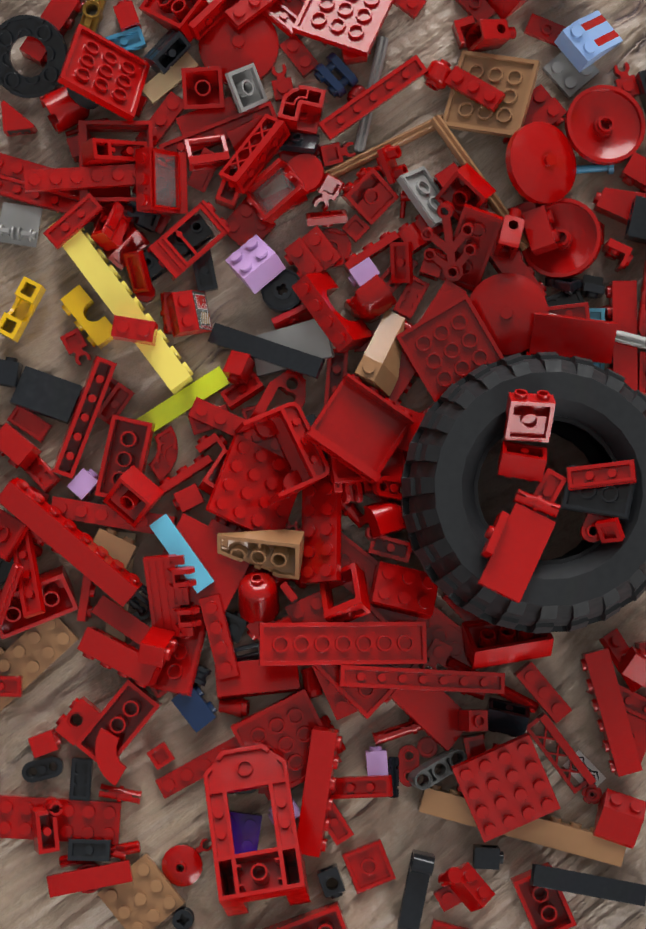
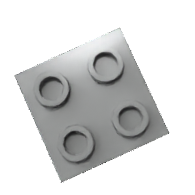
[0,202,43,248]

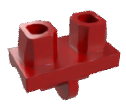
[373,144,408,185]

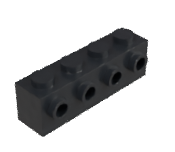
[143,214,215,282]

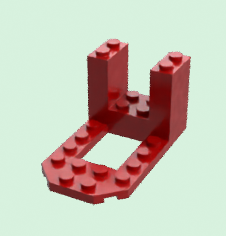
[203,744,311,917]

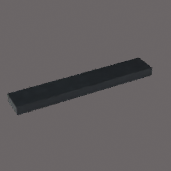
[208,323,325,379]
[530,864,646,906]

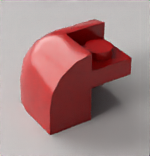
[277,85,326,135]
[344,274,397,323]
[358,501,407,538]

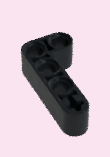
[397,849,435,929]

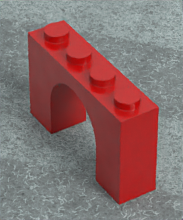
[292,272,373,353]

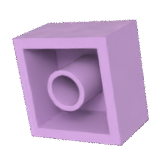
[225,234,286,294]

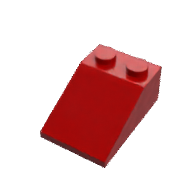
[139,0,209,43]

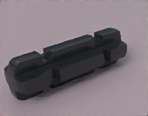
[388,756,399,798]

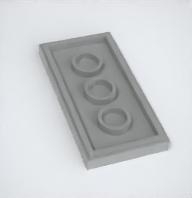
[254,319,335,377]

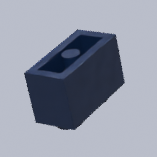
[171,685,217,733]

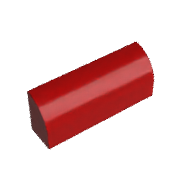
[214,659,300,700]

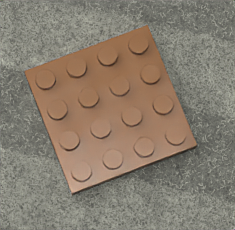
[443,50,540,138]

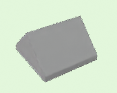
[225,63,268,113]

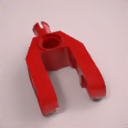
[250,370,306,418]

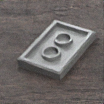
[396,166,455,228]

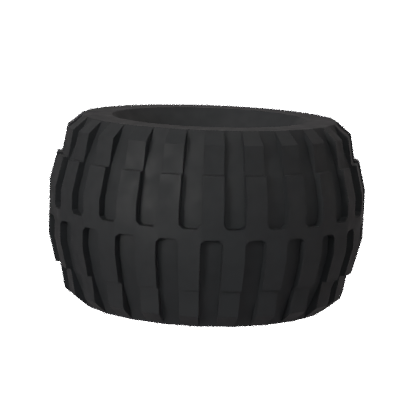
[401,352,646,633]

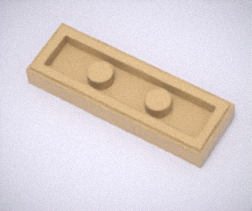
[142,52,199,105]

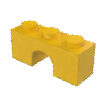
[0,276,46,343]
[60,284,113,349]

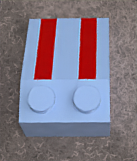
[554,10,623,73]

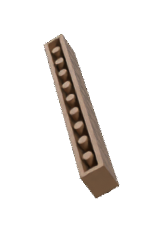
[418,784,626,867]

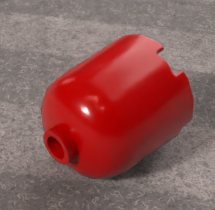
[39,86,90,134]
[238,571,280,623]

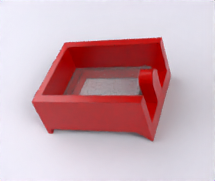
[245,158,310,224]

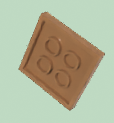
[97,853,185,929]

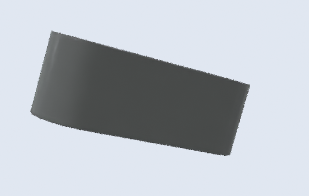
[408,748,467,790]

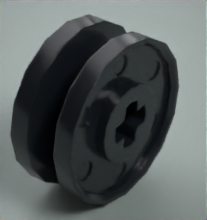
[261,269,302,313]

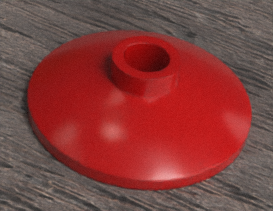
[162,845,203,887]

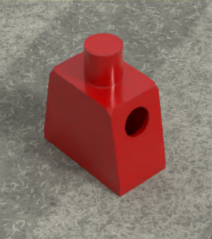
[464,19,516,52]
[493,208,525,261]

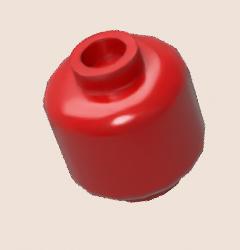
[423,59,452,91]

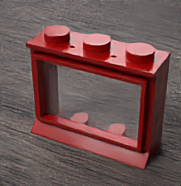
[135,146,188,216]

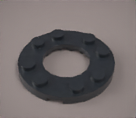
[0,15,68,98]

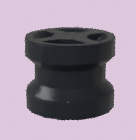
[195,664,212,686]
[172,907,194,929]

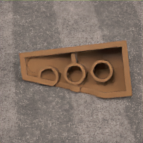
[354,310,405,397]
[217,529,304,580]

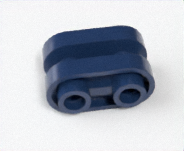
[314,52,359,98]

